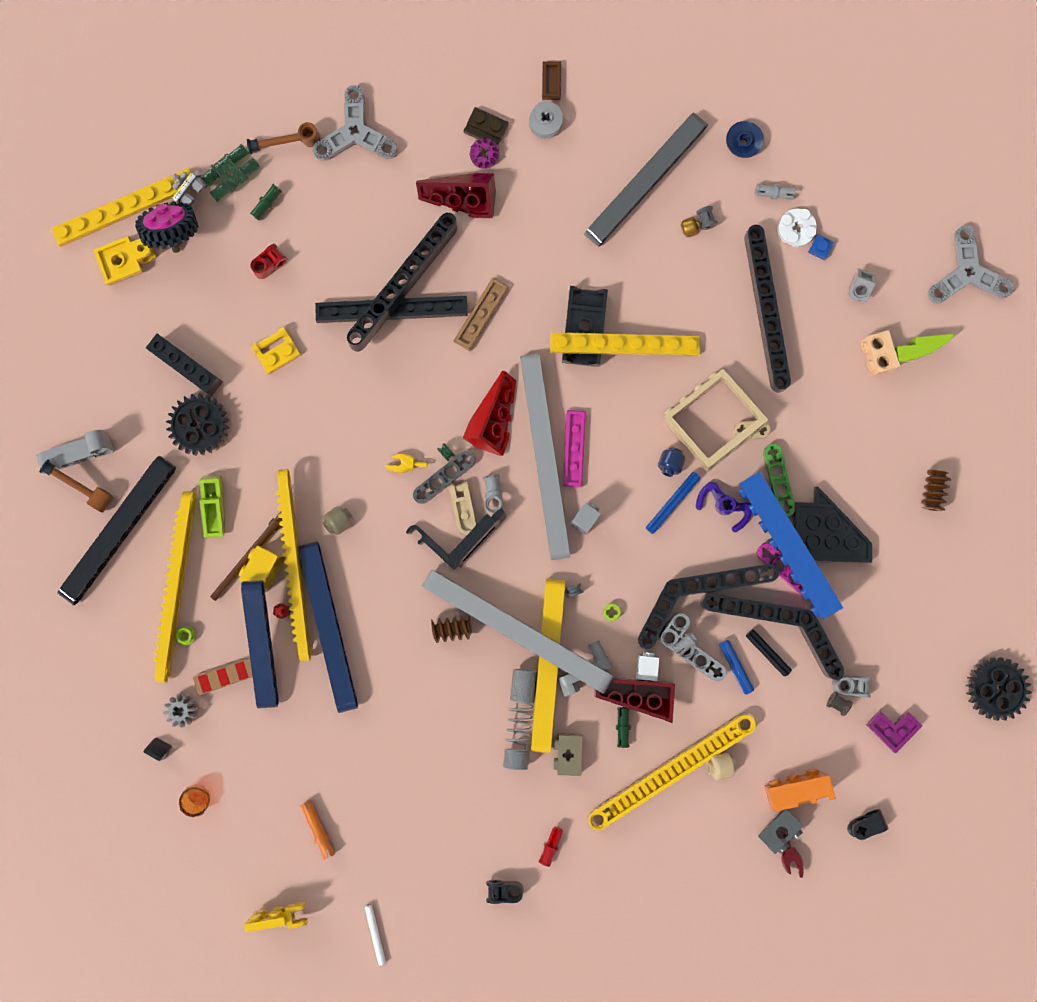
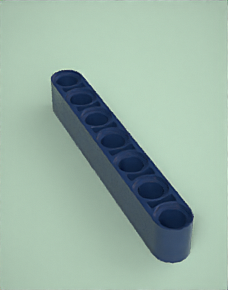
[241,580,279,709]

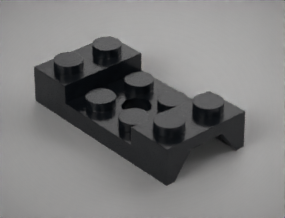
[562,285,608,367]

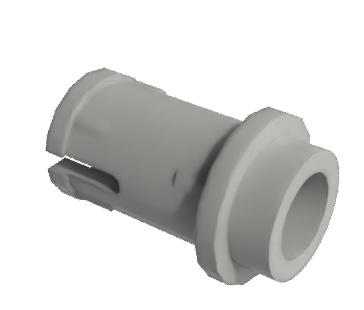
[672,633,698,656]

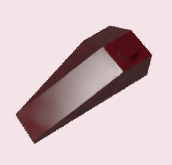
[416,173,496,218]

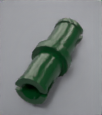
[250,184,282,221]
[616,707,631,748]

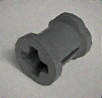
[696,206,718,230]

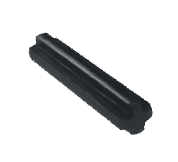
[746,629,792,677]

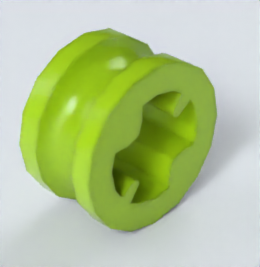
[603,604,621,621]

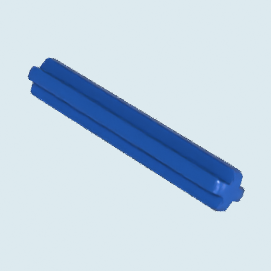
[646,472,700,534]

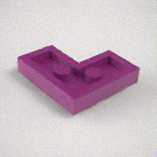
[866,711,922,754]

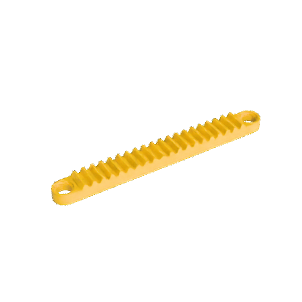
[275,469,311,662]
[153,491,196,683]
[588,714,756,830]

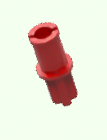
[273,603,291,619]
[538,826,563,867]

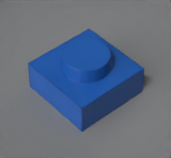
[808,234,834,261]

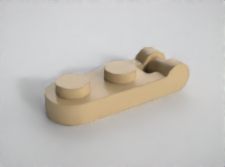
[448,481,476,535]

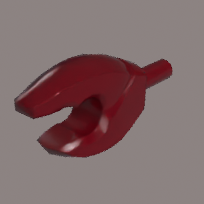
[781,834,804,878]

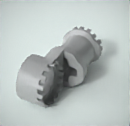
[483,475,504,513]

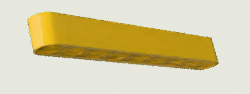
[531,579,565,753]

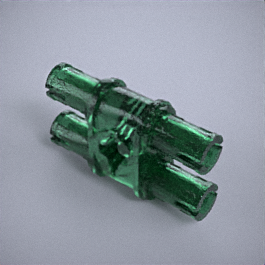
[200,144,261,202]

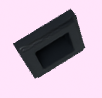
[143,738,172,761]

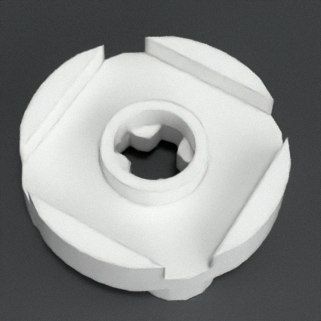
[777,209,817,247]

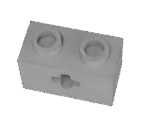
[570,502,601,535]

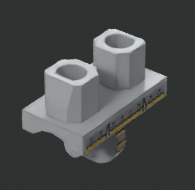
[172,171,206,206]

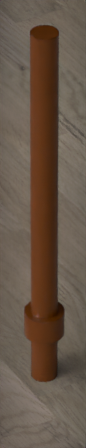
[210,511,283,601]

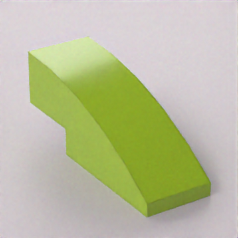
[895,334,954,364]
[199,475,224,537]

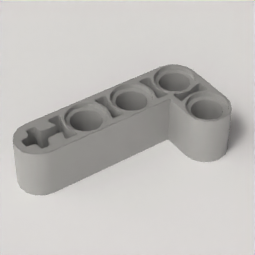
[36,430,114,474]
[659,613,726,681]

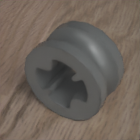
[565,583,584,598]

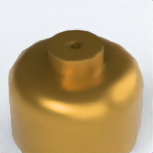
[681,217,701,237]

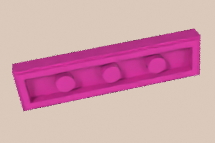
[563,410,586,487]

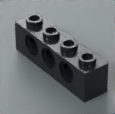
[146,333,223,397]

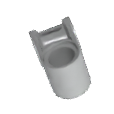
[832,676,872,697]

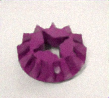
[469,137,499,169]

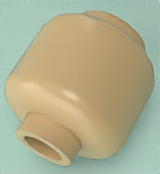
[706,752,737,780]

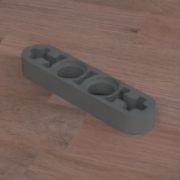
[413,451,475,504]

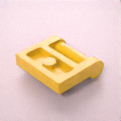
[250,326,301,375]

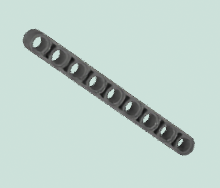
[584,112,708,247]

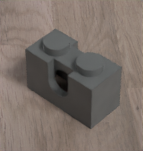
[758,809,804,854]

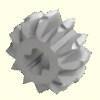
[163,694,198,728]

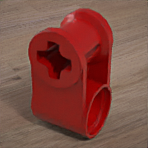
[250,244,288,279]

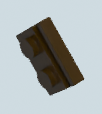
[463,107,509,146]

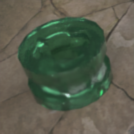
[437,443,455,461]

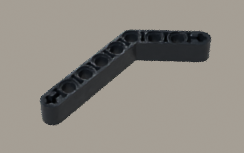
[638,564,779,649]
[700,594,844,680]

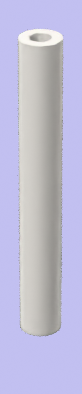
[365,904,386,966]

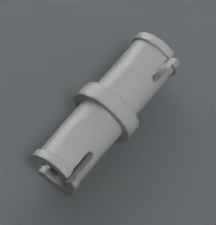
[755,184,795,200]

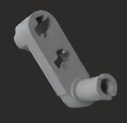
[557,640,612,697]

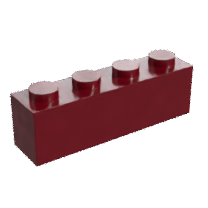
[594,678,675,723]

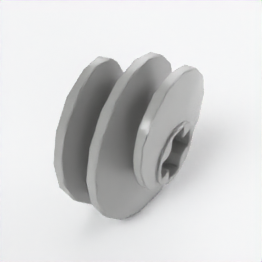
[529,101,563,138]

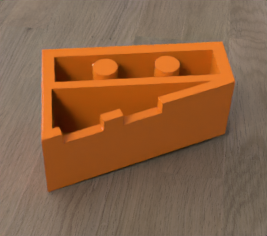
[764,769,836,812]

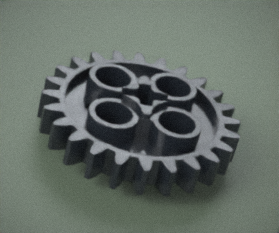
[166,393,230,456]
[965,657,1032,721]

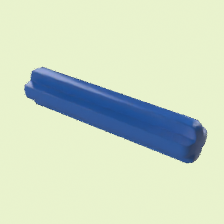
[719,640,754,695]

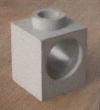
[848,268,876,302]

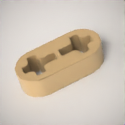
[733,421,770,440]

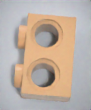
[861,330,900,376]

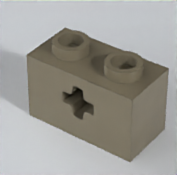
[554,733,583,776]

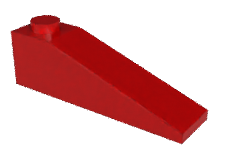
[463,371,516,456]

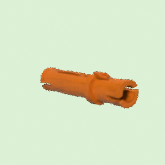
[300,800,335,860]

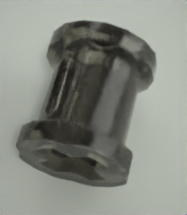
[826,691,853,716]

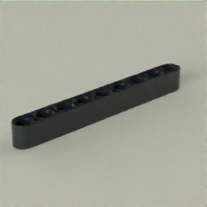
[347,212,457,352]
[744,225,791,393]
[57,456,176,606]

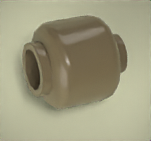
[322,506,352,535]

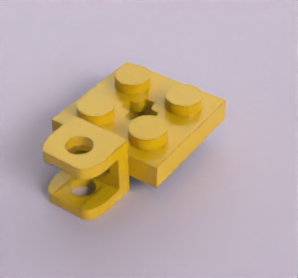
[93,236,156,286]
[244,902,308,932]

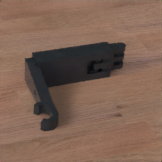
[406,509,507,570]

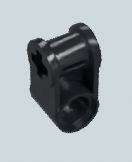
[847,809,889,840]
[486,880,524,904]

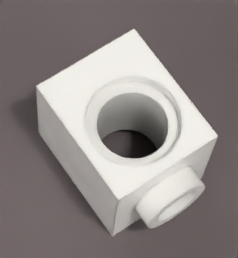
[636,652,659,681]

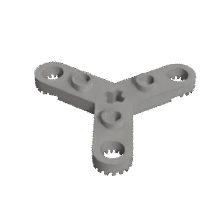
[313,85,397,161]
[928,225,1014,304]

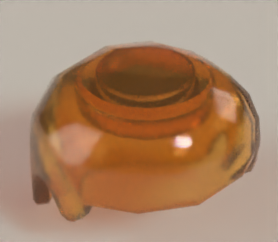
[179,784,211,818]

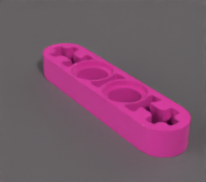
[756,544,804,598]

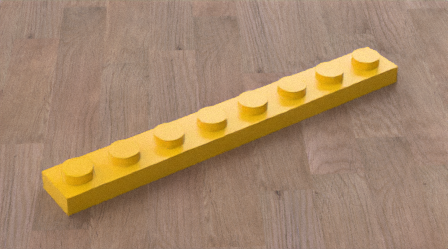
[51,168,193,247]
[550,332,700,356]

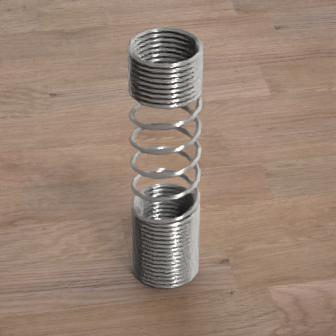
[503,669,538,770]

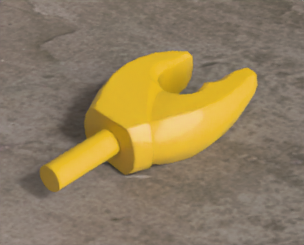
[385,453,428,473]

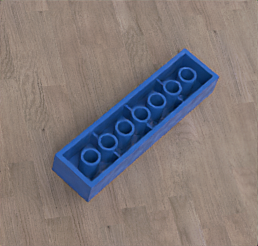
[738,471,844,620]

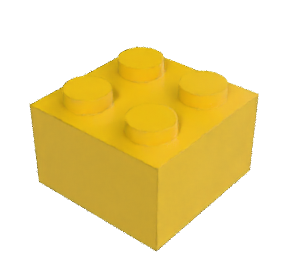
[239,546,285,592]

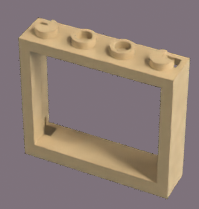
[664,369,768,472]

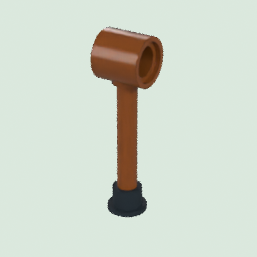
[247,122,320,154]
[39,459,114,513]

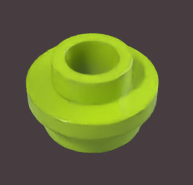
[176,626,196,645]

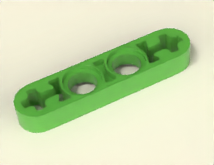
[763,444,795,517]

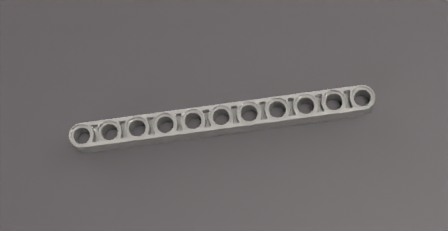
[520,353,570,560]
[422,570,614,693]

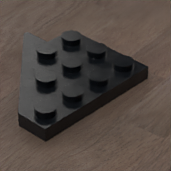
[794,487,872,563]

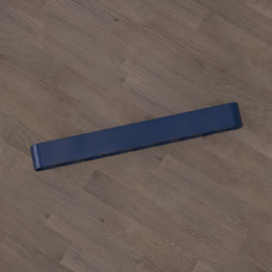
[298,541,358,713]

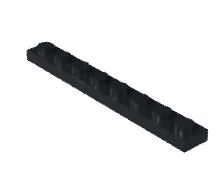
[315,295,468,323]

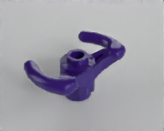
[696,482,752,533]

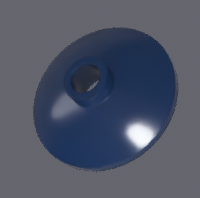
[726,121,764,158]

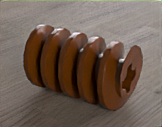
[921,470,951,511]
[431,615,472,643]

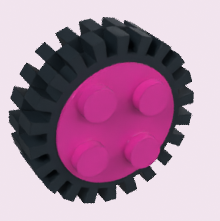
[135,202,199,253]

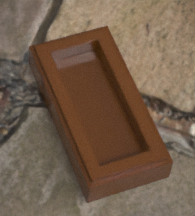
[542,61,561,100]

